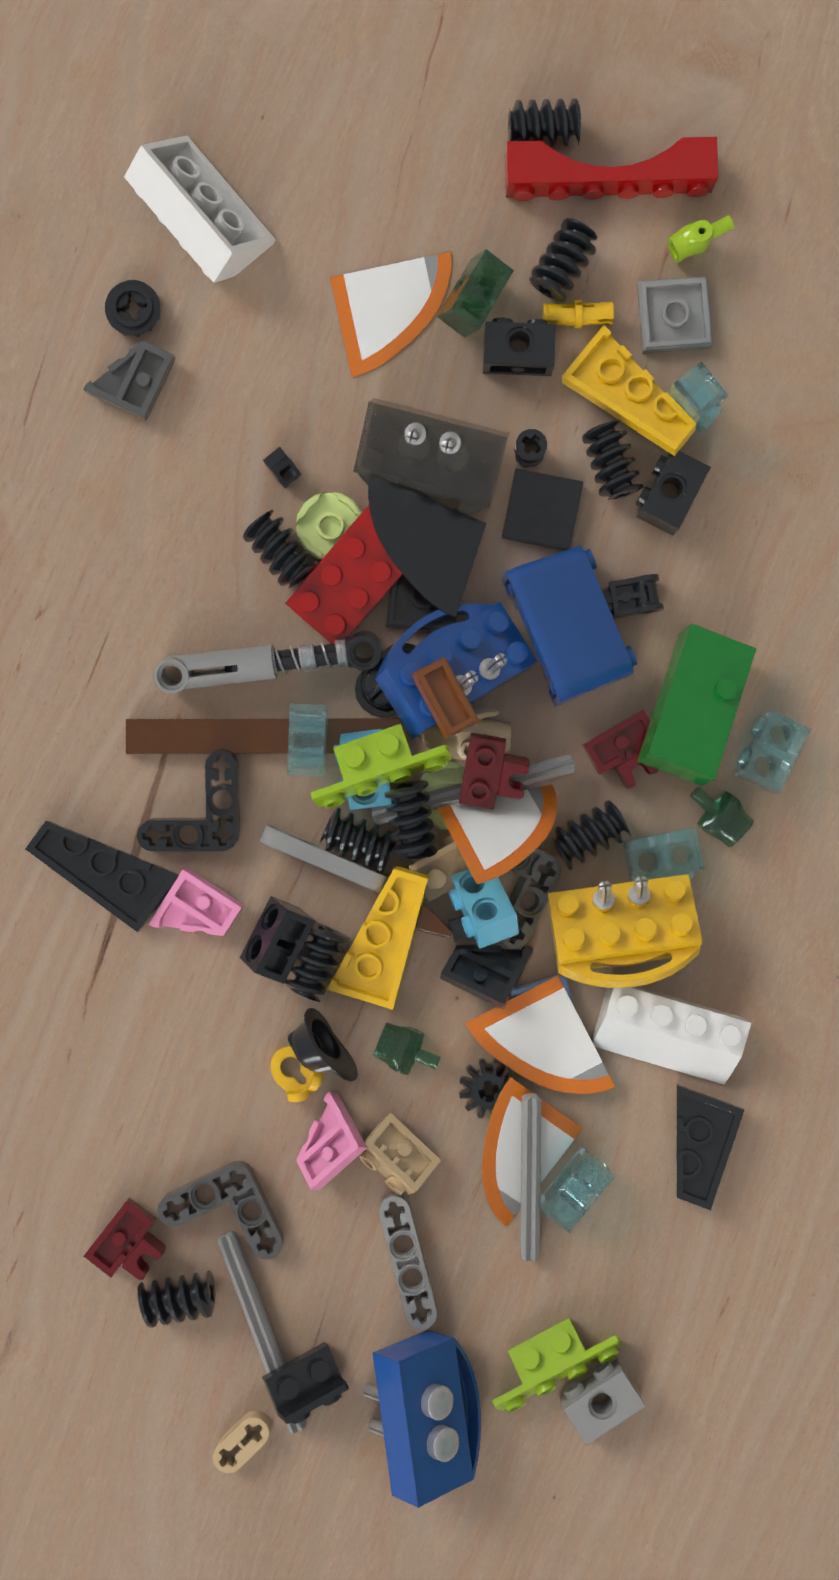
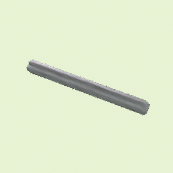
[371,755,575,825]
[218,1231,307,1433]

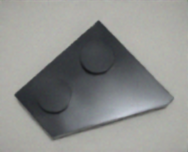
[441,945,533,1009]

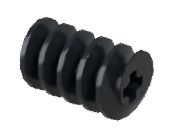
[508,98,581,147]
[529,218,597,302]
[582,420,644,500]
[243,510,319,588]
[384,780,437,859]
[552,800,632,870]
[319,807,397,874]
[284,923,350,1002]
[137,1270,216,1328]

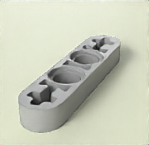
[260,825,389,893]
[379,1192,437,1330]

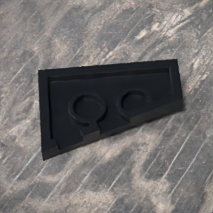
[677,1084,744,1211]

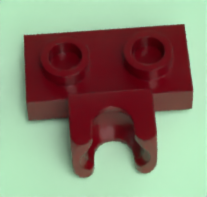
[582,710,659,789]
[459,733,530,810]
[83,1197,166,1280]

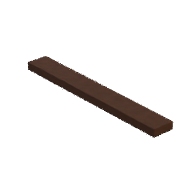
[126,718,404,754]

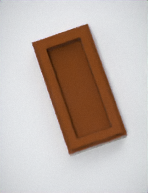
[411,657,479,740]

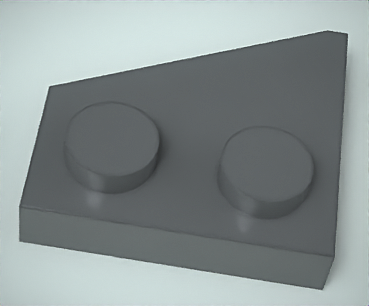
[83,340,176,421]

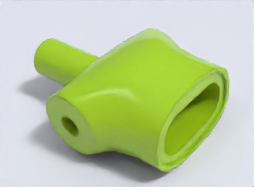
[667,215,734,264]

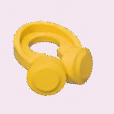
[271,1046,323,1102]

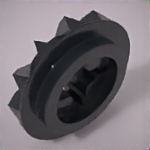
[105,280,161,337]

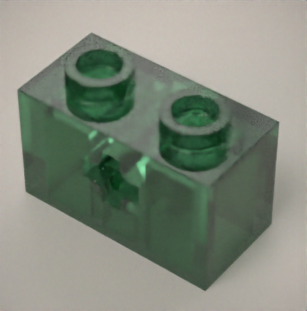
[437,249,514,337]

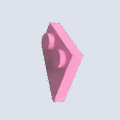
[149,867,244,936]
[296,1091,367,1191]

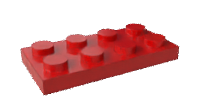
[285,504,403,644]

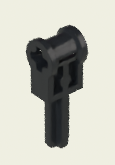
[602,574,664,619]

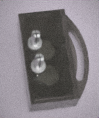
[353,398,510,514]

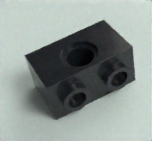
[483,317,556,376]
[636,451,711,536]

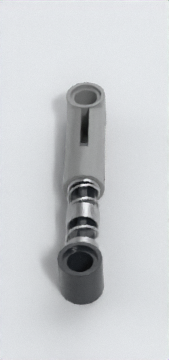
[154,631,382,694]

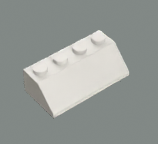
[124,136,276,283]
[592,986,751,1085]

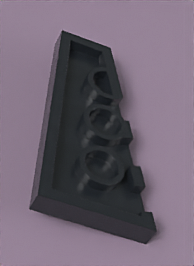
[25,821,180,932]

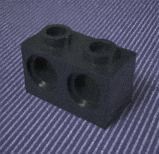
[240,896,316,984]

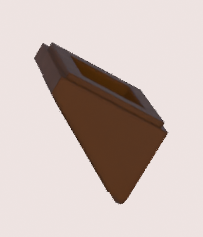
[416,903,452,938]

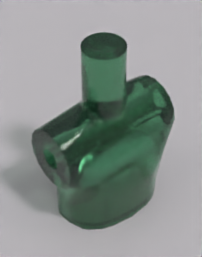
[690,787,754,847]
[373,1022,441,1075]

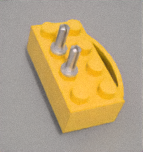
[548,874,702,988]

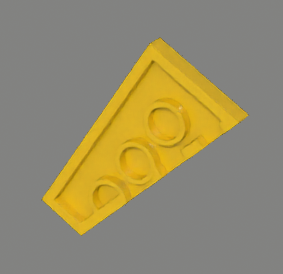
[562,325,697,456]
[327,866,430,1010]

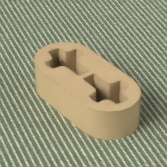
[212,1411,271,1474]

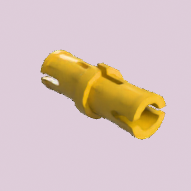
[542,300,614,329]

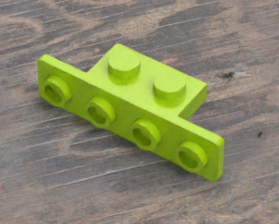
[310,724,452,808]
[492,1318,624,1413]

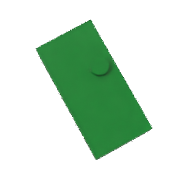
[637,623,757,786]

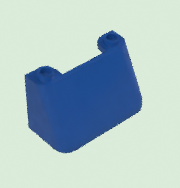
[502,545,637,707]

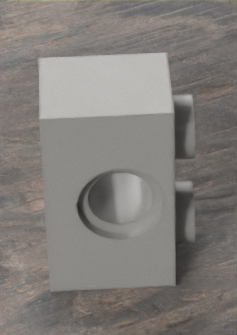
[560,1358,646,1446]

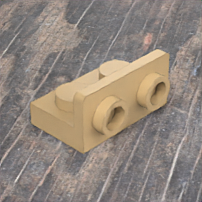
[408,835,469,902]
[360,1112,441,1196]

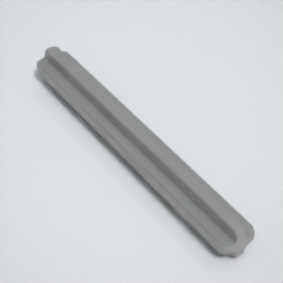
[520,1093,542,1261]

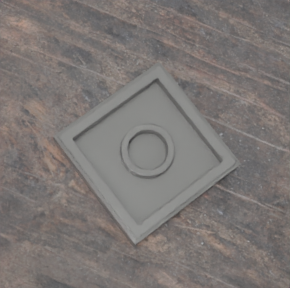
[637,276,713,354]

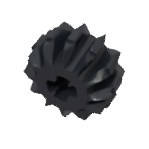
[459,1058,517,1118]

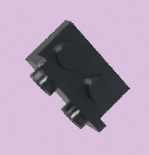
[262,1342,349,1424]

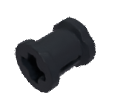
[514,429,547,468]

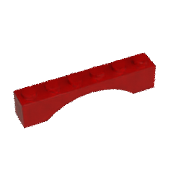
[505,137,718,201]

